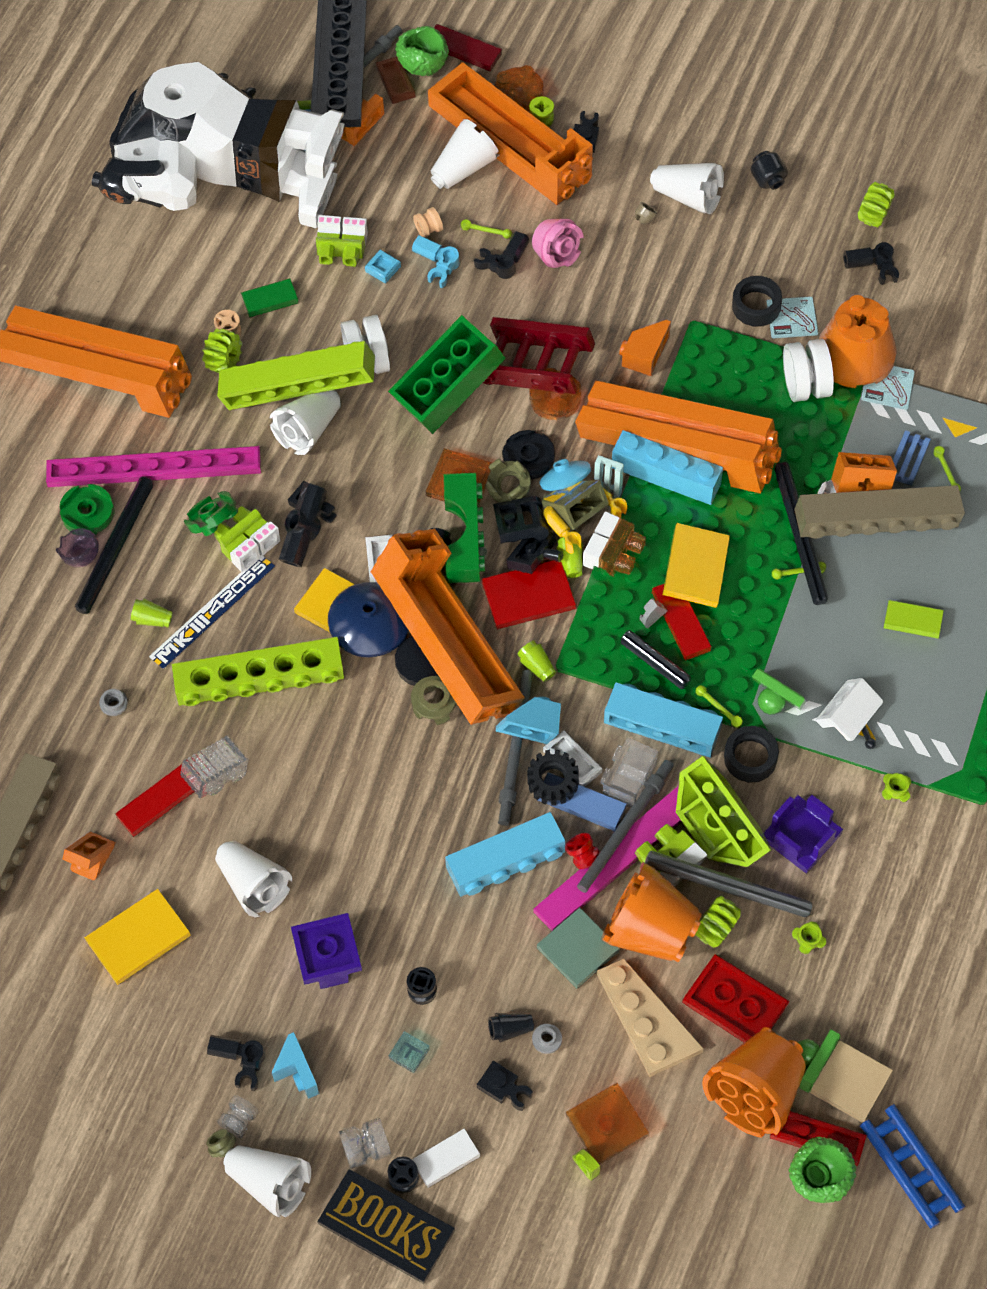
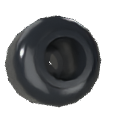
[750,151,788,190]

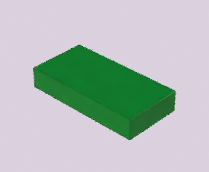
[241,278,298,318]

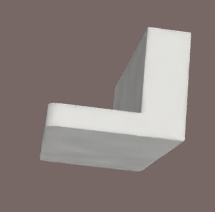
[816,678,883,741]

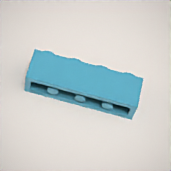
[612,430,723,505]
[604,683,723,758]
[445,812,565,897]

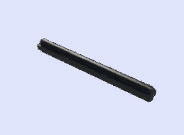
[774,462,828,605]
[75,476,153,615]

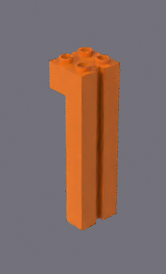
[428,62,593,205]
[0,305,192,418]
[575,381,782,494]
[370,529,525,725]

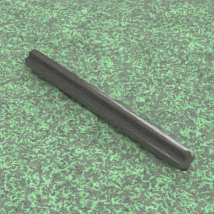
[645,851,812,917]

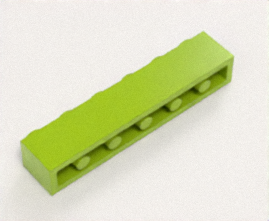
[217,341,375,410]

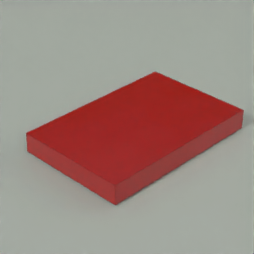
[481,560,576,630]
[682,954,790,1043]

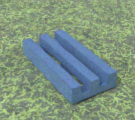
[893,430,931,486]

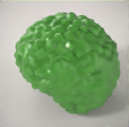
[395,26,449,76]
[788,1137,856,1203]

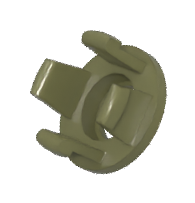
[485,459,531,503]
[411,676,457,725]

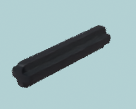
[621,630,691,689]

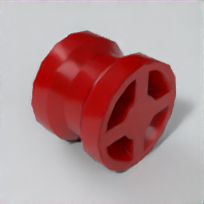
[565,833,600,869]

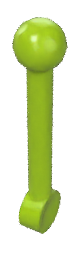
[461,219,512,239]
[933,446,961,491]
[772,562,827,579]
[696,685,742,728]

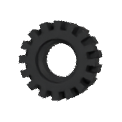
[527,749,579,806]

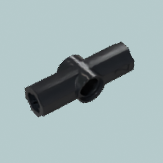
[279,483,327,568]

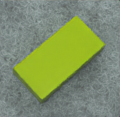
[883,600,944,639]

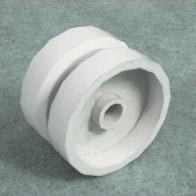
[340,315,390,374]
[783,339,833,402]

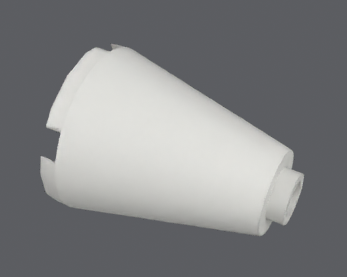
[431,119,499,189]
[650,163,724,214]
[270,390,341,455]
[215,841,292,917]
[224,1145,311,1217]

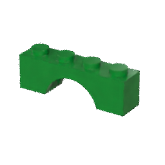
[444,473,485,583]

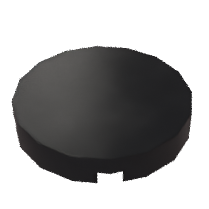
[502,430,555,480]
[395,636,438,686]

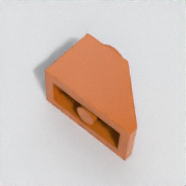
[619,320,671,376]

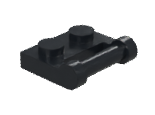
[493,496,549,544]

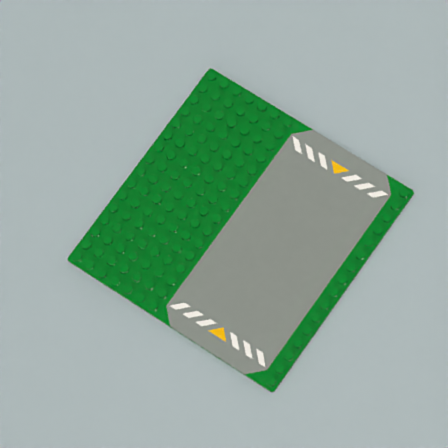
[556,321,987,805]

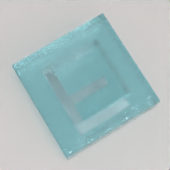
[388,1031,430,1073]

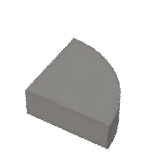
[640,599,668,629]

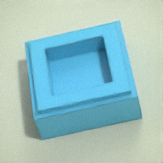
[365,250,401,284]

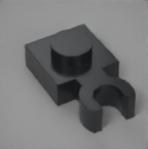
[573,111,599,153]
[477,1060,533,1111]

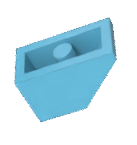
[496,697,561,744]

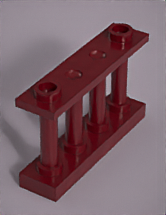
[483,317,595,394]

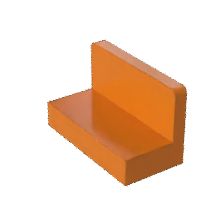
[341,94,384,146]

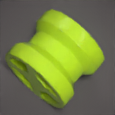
[529,96,554,127]

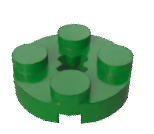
[59,484,115,538]
[184,491,238,536]

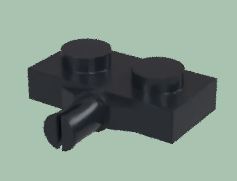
[507,532,563,574]

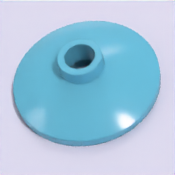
[540,459,591,491]

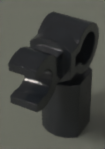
[474,231,530,279]
[843,242,899,285]
[207,1035,265,1091]

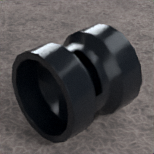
[406,967,437,1005]

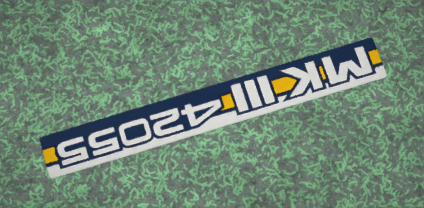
[149,555,275,669]

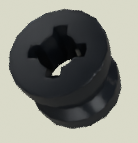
[387,1156,419,1193]

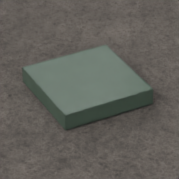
[537,907,620,989]

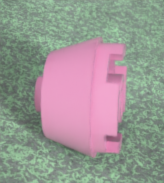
[532,219,583,268]

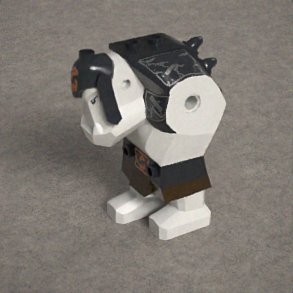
[92,62,345,228]

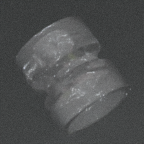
[339,1118,391,1169]

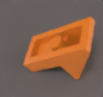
[62,831,116,880]

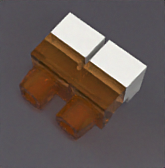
[583,512,646,577]

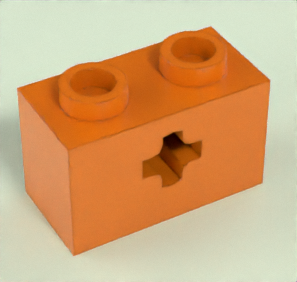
[831,452,897,493]

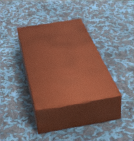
[376,56,416,104]

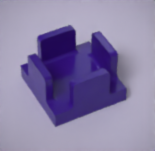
[763,795,843,874]
[291,913,362,989]

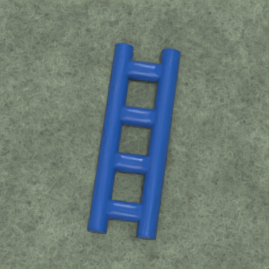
[860,1104,966,1229]

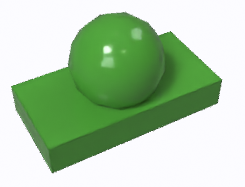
[752,669,806,715]
[798,1029,840,1093]

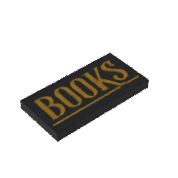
[317,1169,455,1284]

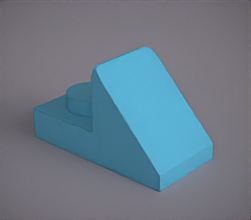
[272,1032,319,1099]

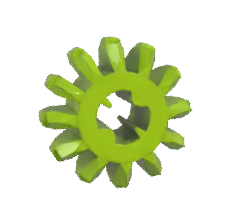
[858,182,895,227]
[202,328,242,373]
[695,896,741,948]

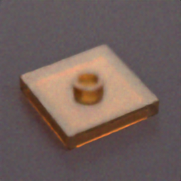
[425,448,492,506]
[565,1083,649,1165]

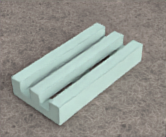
[594,455,624,498]

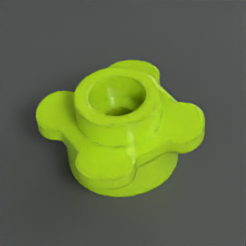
[882,773,911,802]
[792,921,826,954]

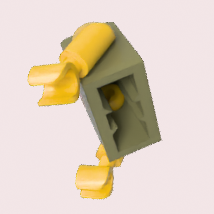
[542,480,627,554]

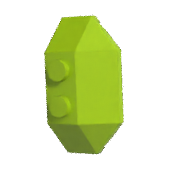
[676,756,771,867]

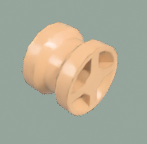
[413,207,443,238]
[214,310,241,337]

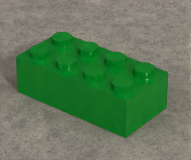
[388,315,506,435]

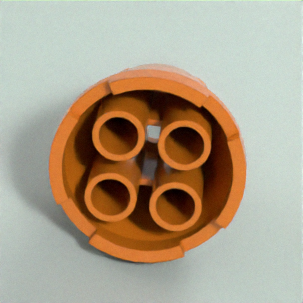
[819,295,896,388]
[601,862,702,962]
[702,1027,806,1138]

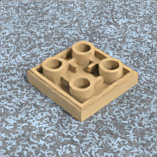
[810,1040,893,1123]

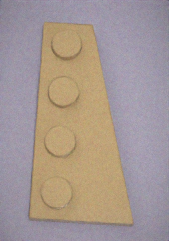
[597,959,704,1077]

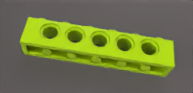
[172,637,344,706]

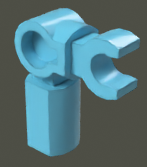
[412,235,460,288]

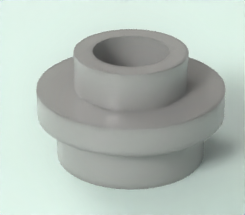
[99,689,128,716]
[532,1024,562,1054]

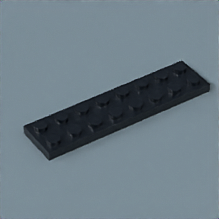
[311,0,367,127]

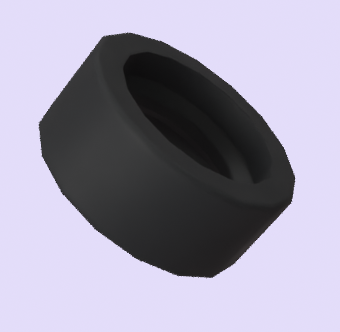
[732,276,782,327]
[724,726,779,783]

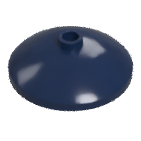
[328,582,409,657]

